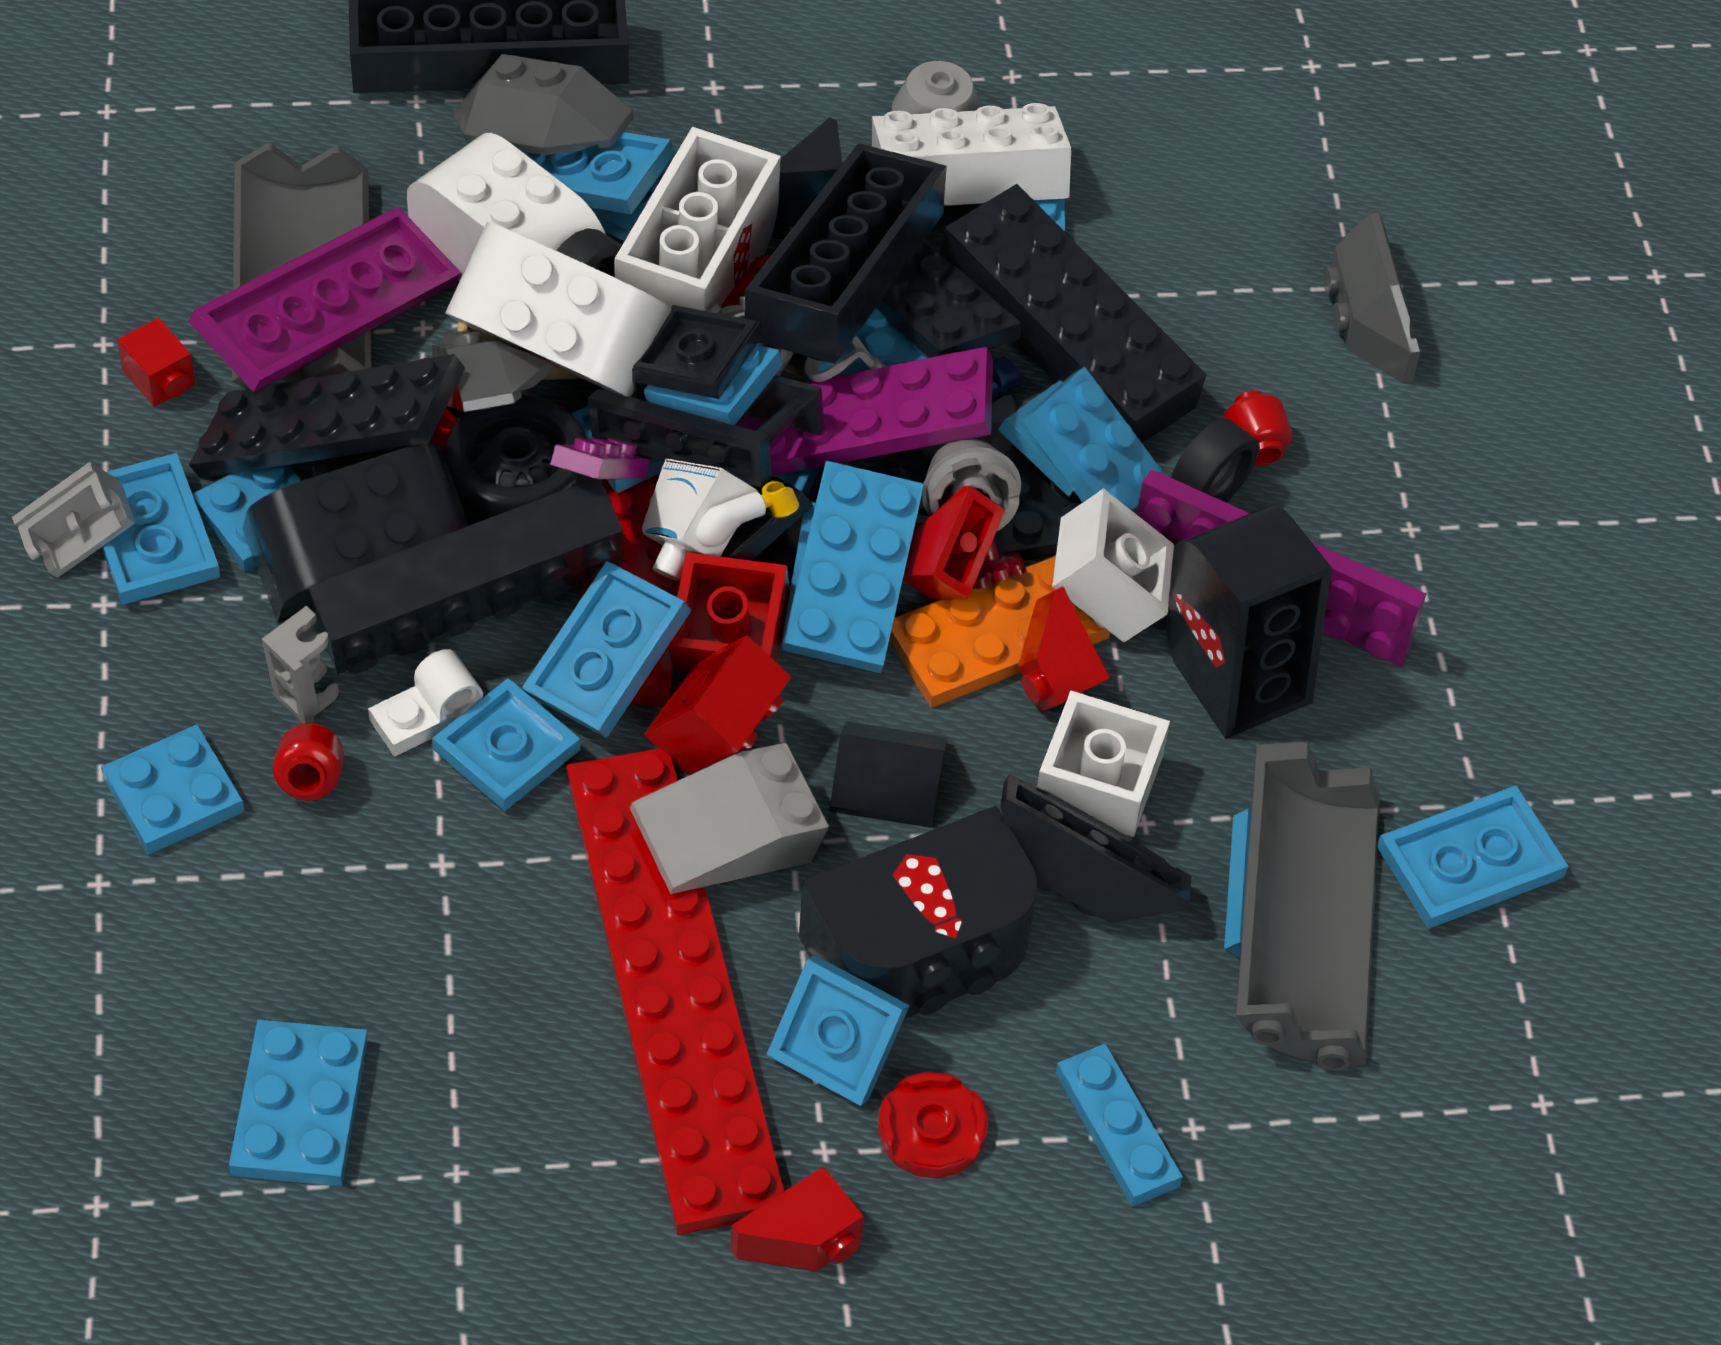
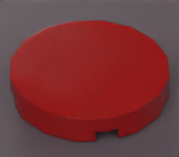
[877,1072,988,1179]

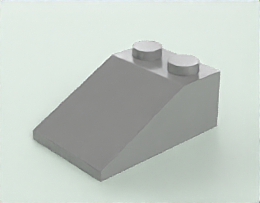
[630,743,829,894]

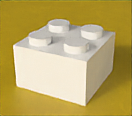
[1052,488,1174,642]
[1037,691,1170,837]

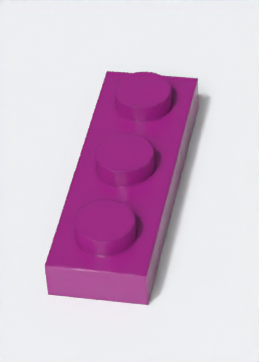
[550,438,651,479]

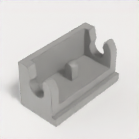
[12,462,136,578]
[262,606,339,724]

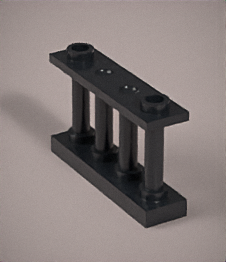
[588,375,824,488]

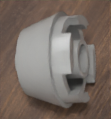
[892,61,982,114]
[922,438,1021,531]

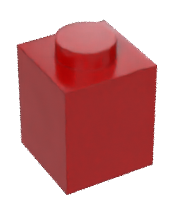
[117,318,195,407]

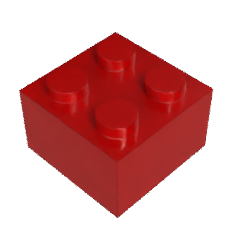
[668,552,790,672]
[643,635,791,776]

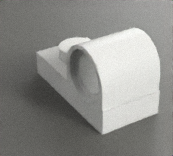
[368,649,483,757]

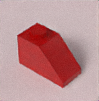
[903,485,1005,599]
[1018,587,1110,712]
[730,1166,864,1271]

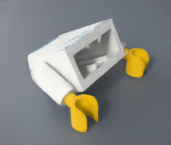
[642,459,799,581]

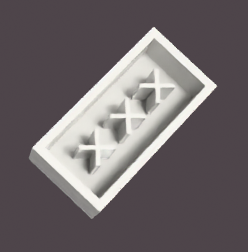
[872,103,1071,205]

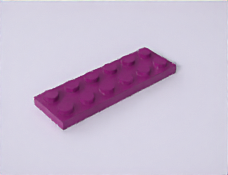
[188,206,461,392]
[736,347,993,475]
[1137,469,1427,667]

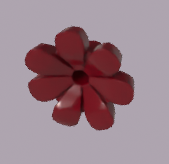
[973,537,1027,589]

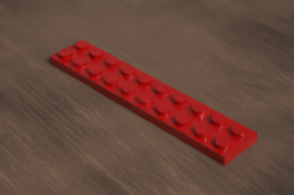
[566,749,784,1235]

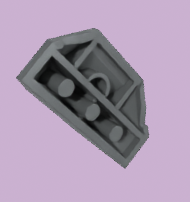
[453,54,634,155]
[1324,208,1420,383]
[432,329,552,412]

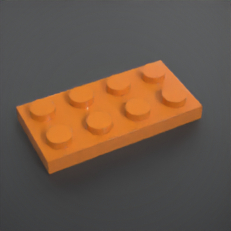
[889,556,1110,708]

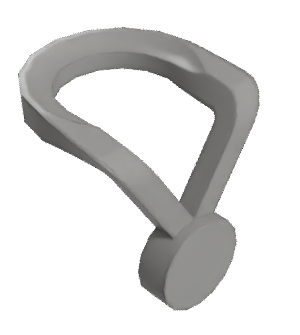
[804,336,885,382]

